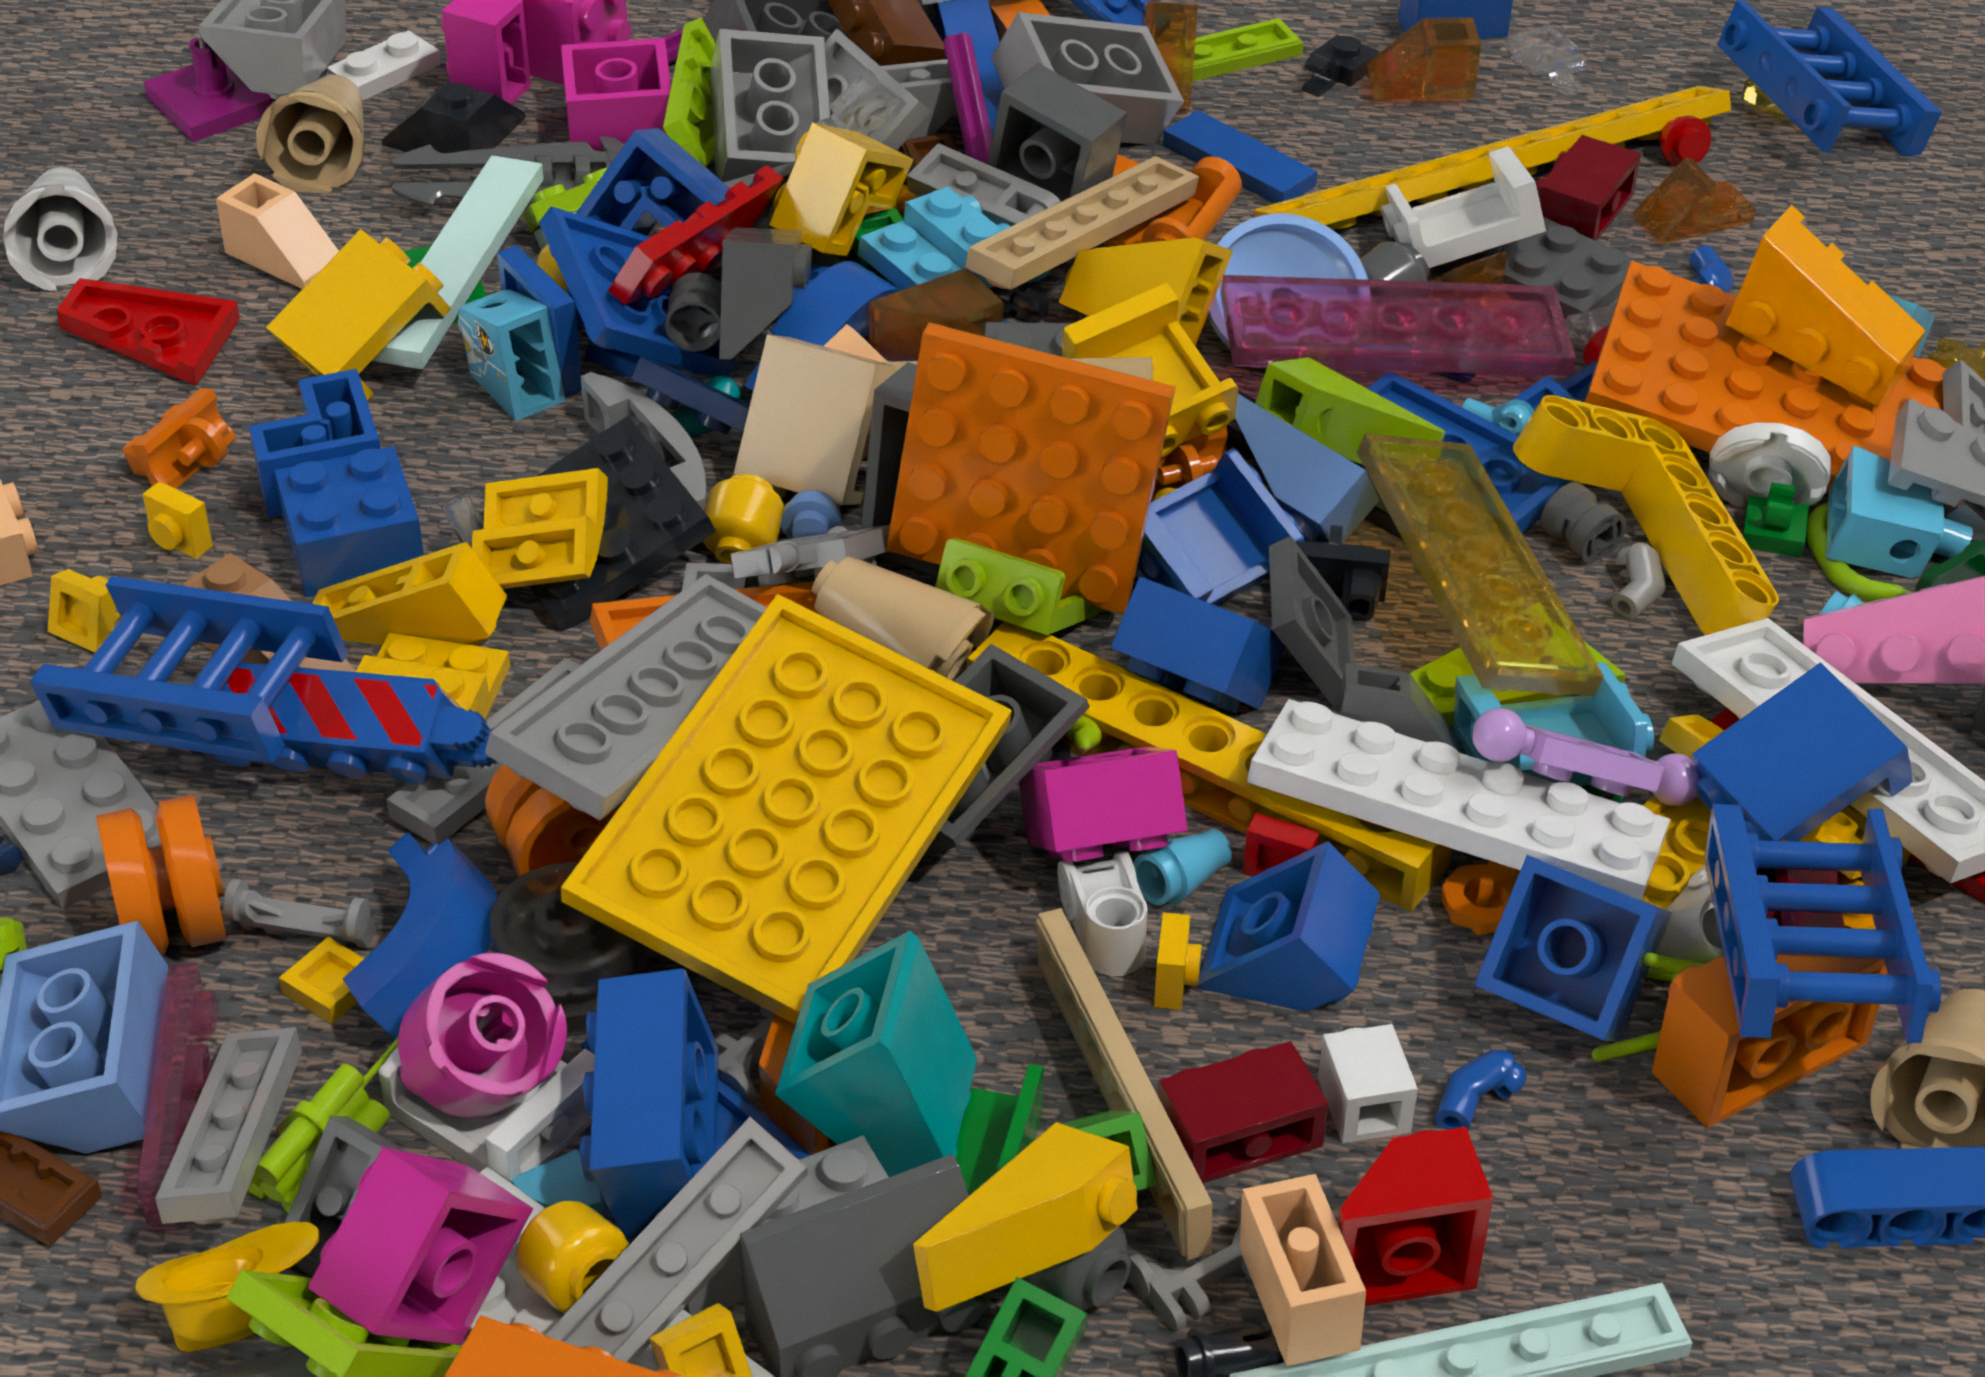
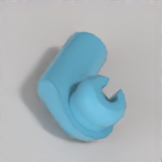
[1462,398,1534,436]

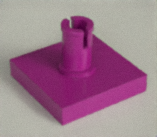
[143,37,276,142]

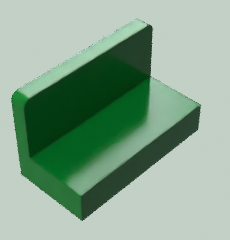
[955,1064,1044,1196]

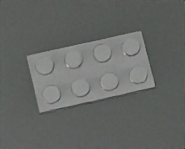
[0,700,161,909]

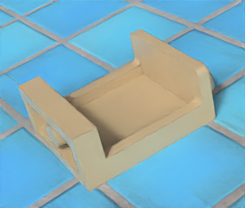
[734,335,896,511]

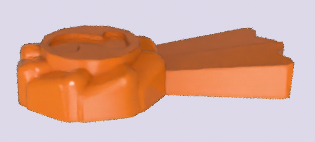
[1441,861,1520,935]

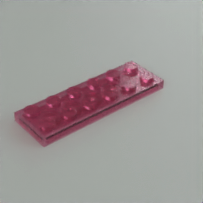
[1220,275,1576,377]

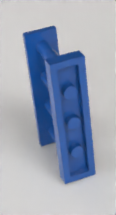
[1717,0,1942,157]
[30,576,348,764]
[1704,804,1941,1043]

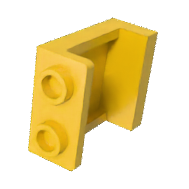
[266,229,451,401]
[1062,282,1238,457]

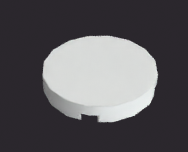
[1709,423,1831,508]

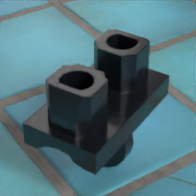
[1280,525,1391,620]

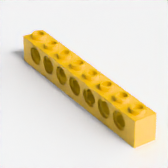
[967,621,1452,912]

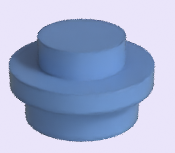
[781,490,842,539]

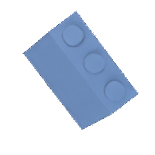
[0,920,174,1154]

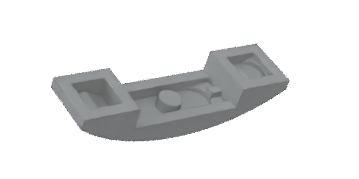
[581,372,707,545]

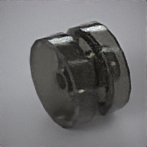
[490,861,649,1037]

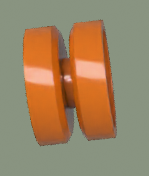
[485,764,626,904]
[96,794,227,955]

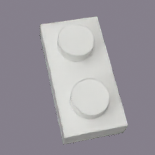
[326,30,441,100]

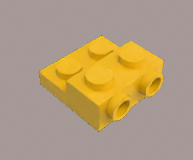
[356,632,510,719]

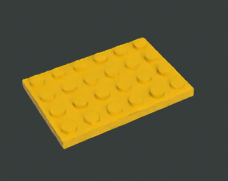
[561,594,1012,1025]

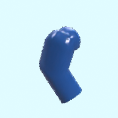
[1689,245,1734,293]
[1435,1050,1527,1130]

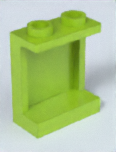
[935,538,1101,635]

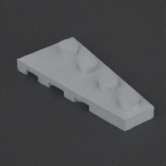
[1888,398,1985,511]

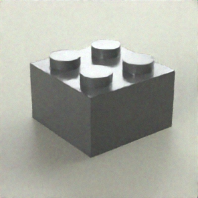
[987,63,1128,202]

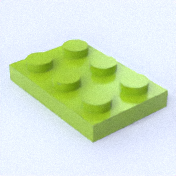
[226,1270,462,1377]

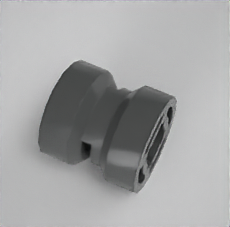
[665,272,722,351]
[1540,482,1627,564]

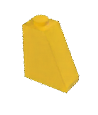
[1059,237,1233,346]

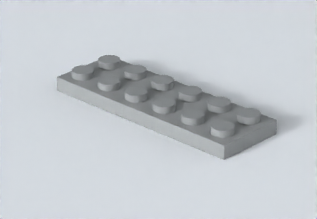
[485,574,767,820]

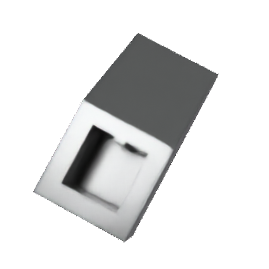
[1336,663,1462,753]

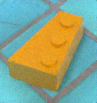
[1725,205,1926,407]

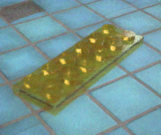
[1357,433,1604,696]

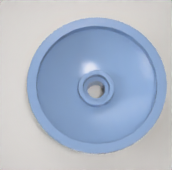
[1207,214,1370,369]

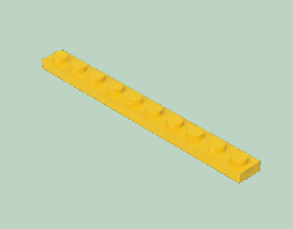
[1253,86,1731,229]

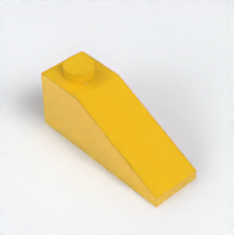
[312,542,507,645]
[913,1122,1138,1312]

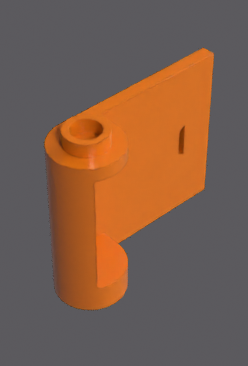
[1102,155,1242,247]

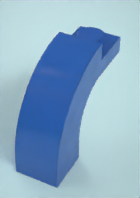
[744,261,911,392]
[343,832,499,1040]

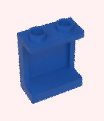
[1135,449,1304,606]
[1692,662,1914,842]

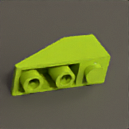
[1255,357,1446,485]

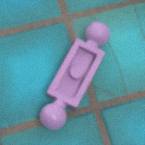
[1472,708,1702,806]

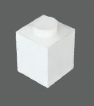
[1318,1024,1418,1143]

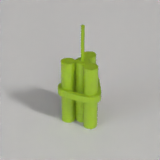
[248,1037,398,1213]

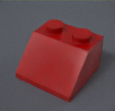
[1338,1127,1493,1306]

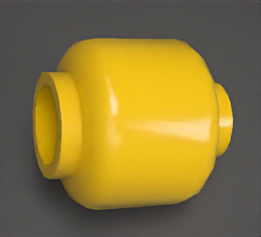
[702,474,784,564]
[516,1201,629,1314]

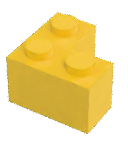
[769,122,914,256]

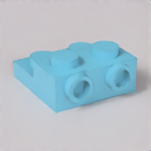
[858,187,1011,313]

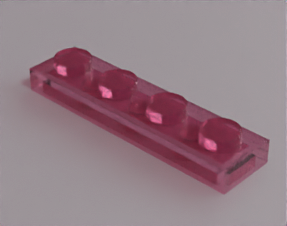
[137,963,217,1231]

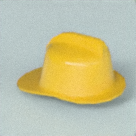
[135,1221,319,1352]

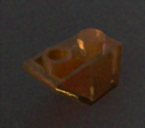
[1366,18,1481,100]
[869,268,1003,361]

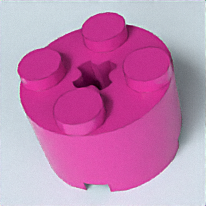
[398,953,567,1118]

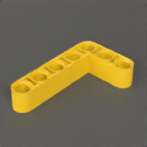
[1512,395,1779,635]

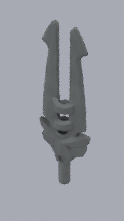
[392,136,716,207]

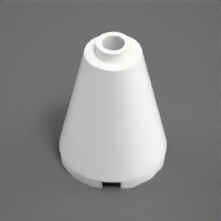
[3,167,118,291]

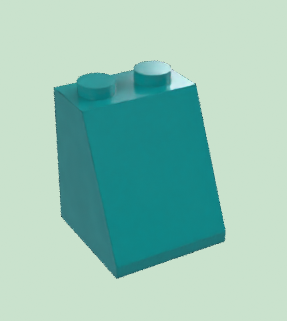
[775,931,977,1177]

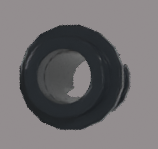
[1175,1321,1279,1377]

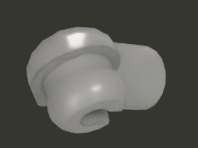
[1611,542,1666,620]

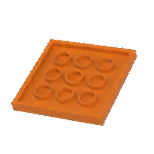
[886,322,1176,614]

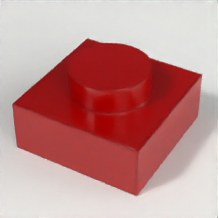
[1243,813,1319,877]

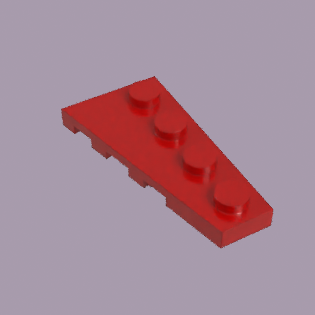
[608,165,784,305]

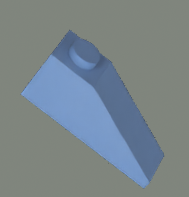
[1235,394,1380,544]

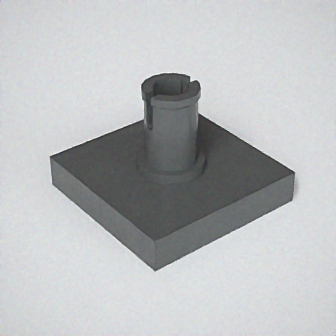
[1263,536,1355,707]

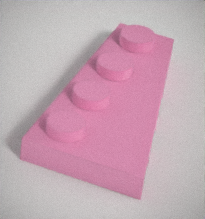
[1803,575,1985,684]

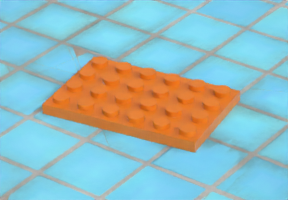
[1585,260,1948,493]

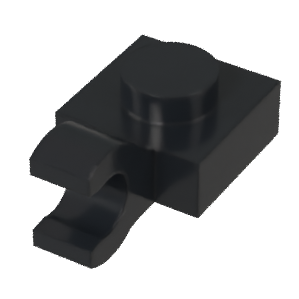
[1302,35,1380,97]

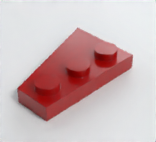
[56,278,240,386]

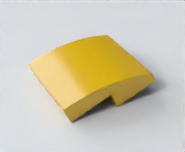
[472,468,608,589]

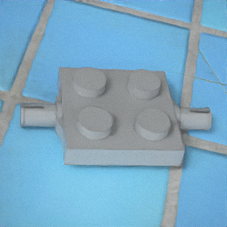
[731,524,890,587]

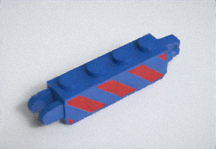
[212,662,497,784]

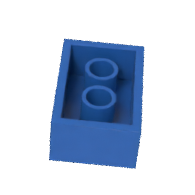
[580,968,719,1244]

